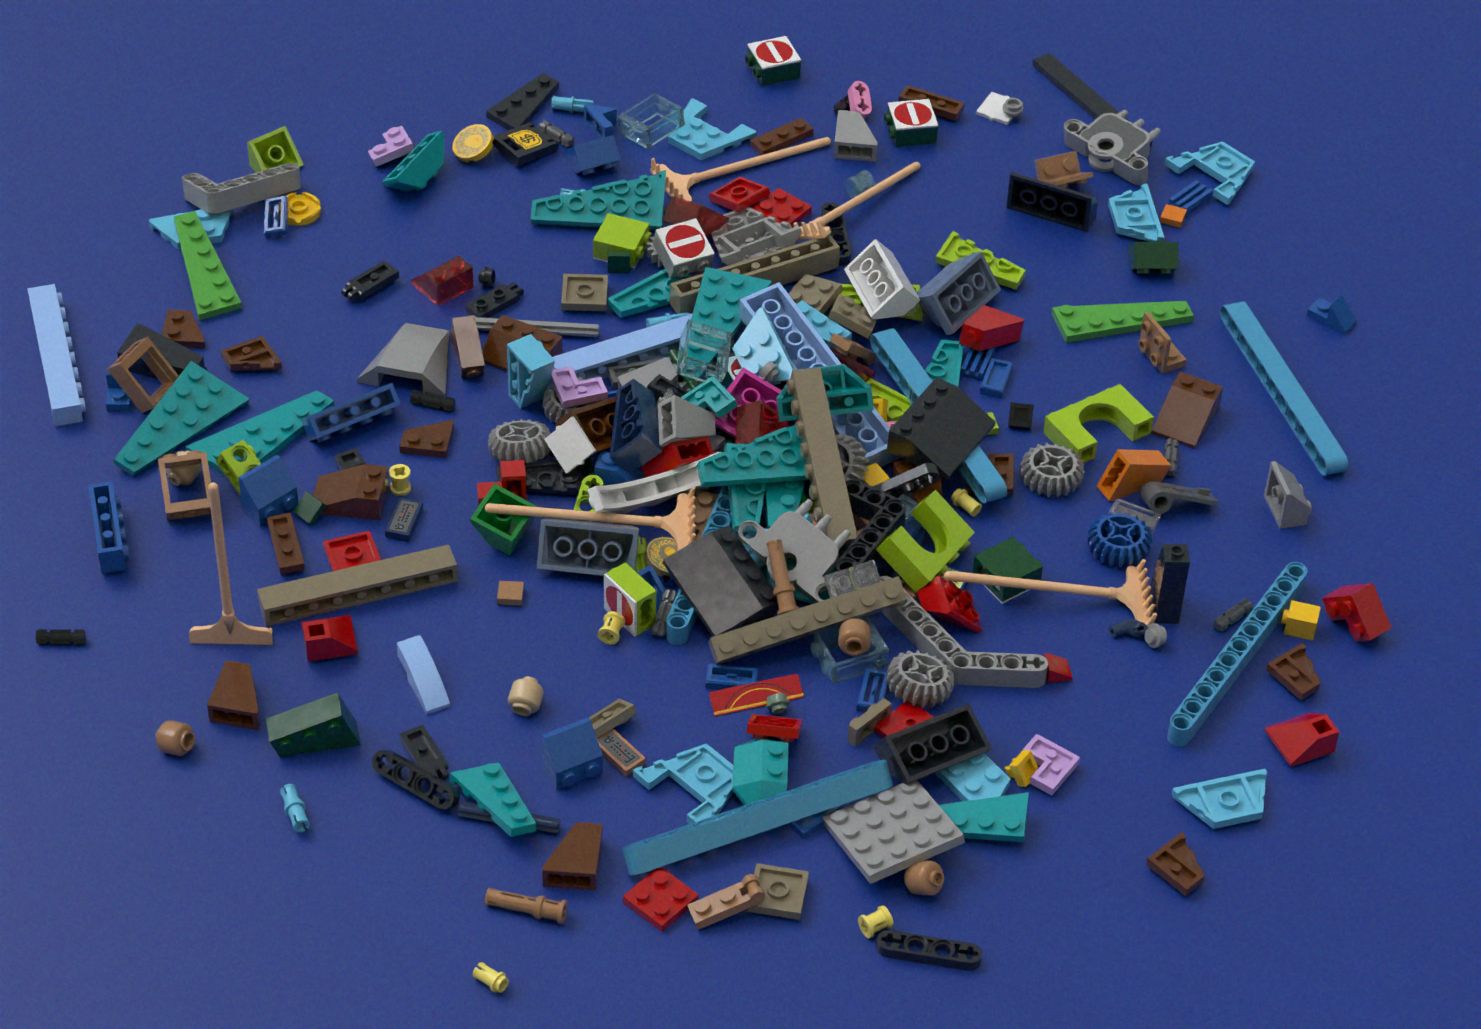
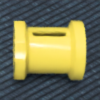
[389,464,411,496]
[598,611,625,645]
[858,905,894,939]

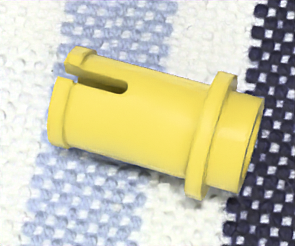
[951,489,982,517]
[473,962,509,993]

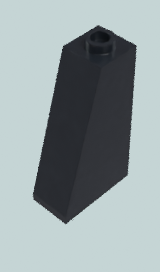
[117,323,207,379]
[1150,544,1190,624]

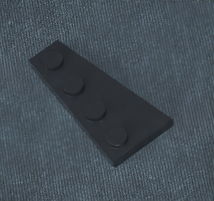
[486,73,559,130]
[496,456,596,495]

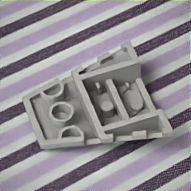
[707,207,802,265]
[356,323,449,398]

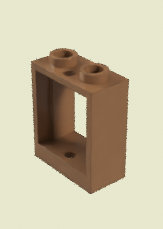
[107,337,179,413]
[158,450,211,521]

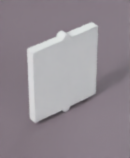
[976,92,1023,125]
[544,417,596,474]

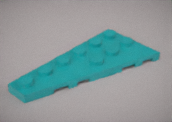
[531,170,666,230]
[680,267,772,379]
[113,361,250,476]
[186,390,334,476]
[696,425,810,487]

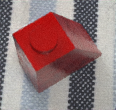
[959,305,1025,351]
[641,436,714,478]

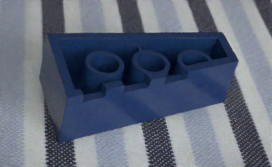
[609,378,663,473]

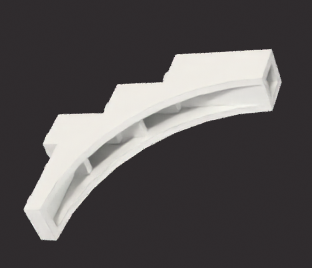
[587,452,725,514]

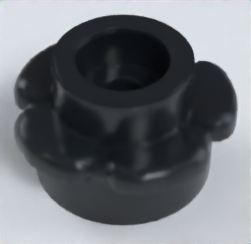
[478,266,496,288]

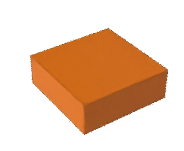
[1160,204,1187,228]

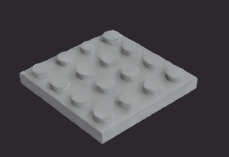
[822,781,965,884]

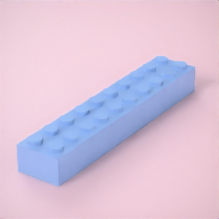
[739,282,899,467]

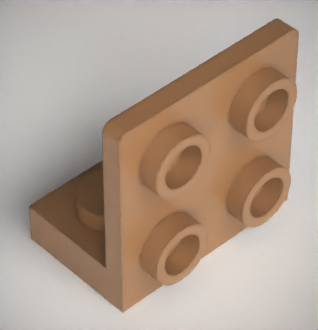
[1034,151,1094,188]
[1138,312,1186,374]

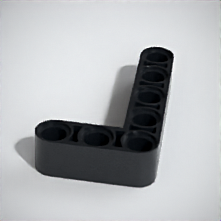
[834,479,906,590]

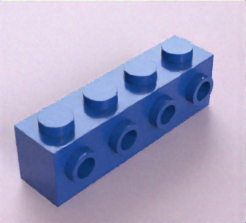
[301,383,401,443]
[88,481,129,574]

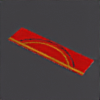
[708,673,804,716]

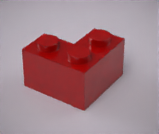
[477,460,527,506]
[1322,583,1392,642]

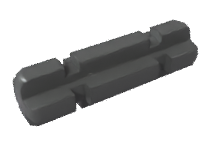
[538,120,574,148]
[1164,438,1179,477]
[651,589,677,637]
[1213,598,1253,632]

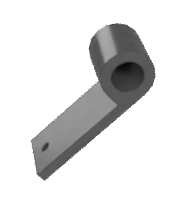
[1140,481,1218,514]

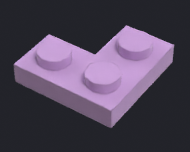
[368,126,414,167]
[550,366,608,408]
[1023,734,1080,795]

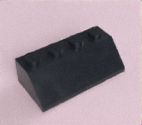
[1006,172,1098,232]
[874,704,992,785]

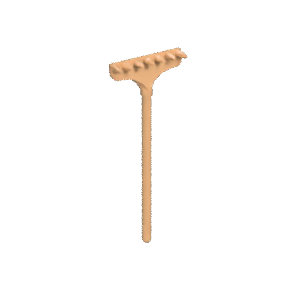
[650,137,831,208]
[780,162,920,240]
[189,482,273,645]
[485,487,696,551]
[944,559,1157,627]

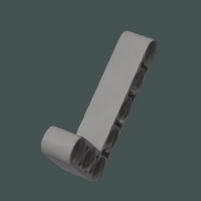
[182,163,301,213]

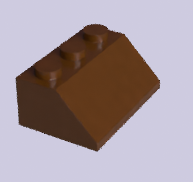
[482,315,563,372]
[555,396,617,455]

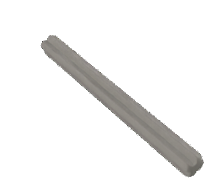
[475,317,600,337]

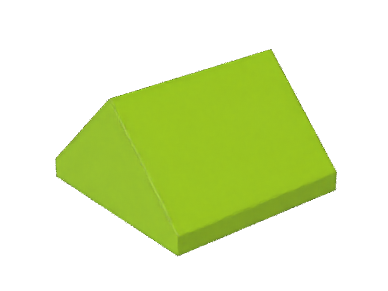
[247,126,304,172]

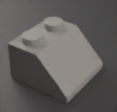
[1264,461,1312,529]

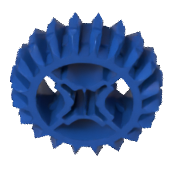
[1087,511,1153,569]

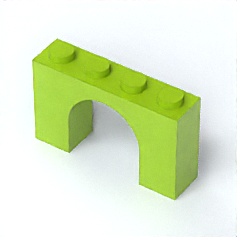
[1043,384,1154,463]
[876,490,975,593]

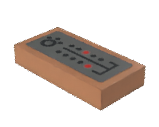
[597,729,646,776]

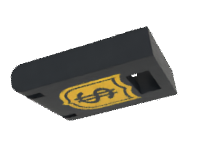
[492,122,559,166]

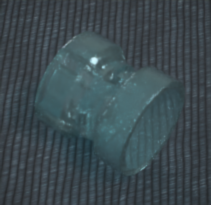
[845,170,875,198]

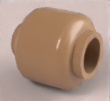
[838,619,871,656]
[155,720,195,756]
[904,861,944,896]

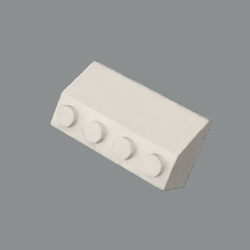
[844,239,920,320]

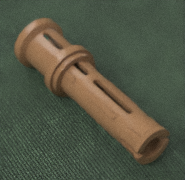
[766,539,799,615]
[485,888,568,924]

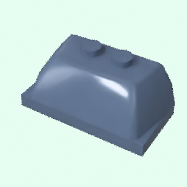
[917,252,1001,335]
[537,518,639,576]

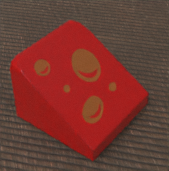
[1043,653,1073,683]

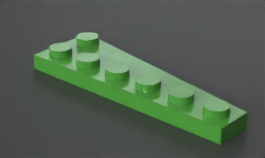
[174,211,242,321]
[1051,301,1194,343]

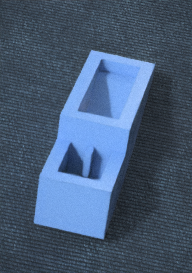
[397,635,450,714]

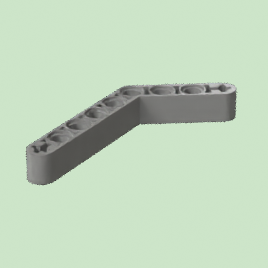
[874,576,1048,688]

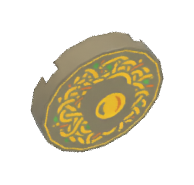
[644,537,677,579]

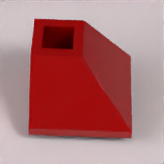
[917,575,982,633]
[301,615,358,661]
[1265,713,1340,767]

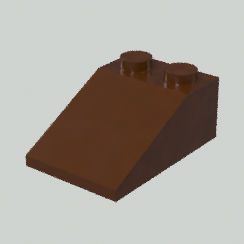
[1151,372,1223,449]
[313,464,389,520]

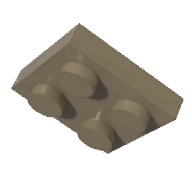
[561,274,608,311]
[788,274,843,314]
[828,294,877,339]
[747,863,809,920]

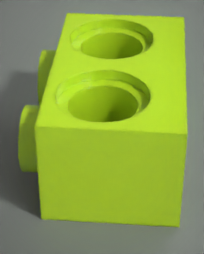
[216,439,261,496]

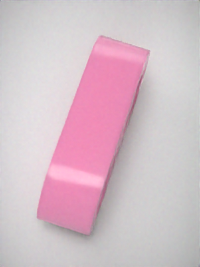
[848,81,872,119]

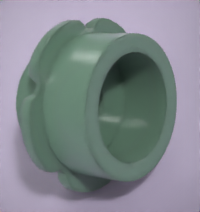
[766,693,790,714]

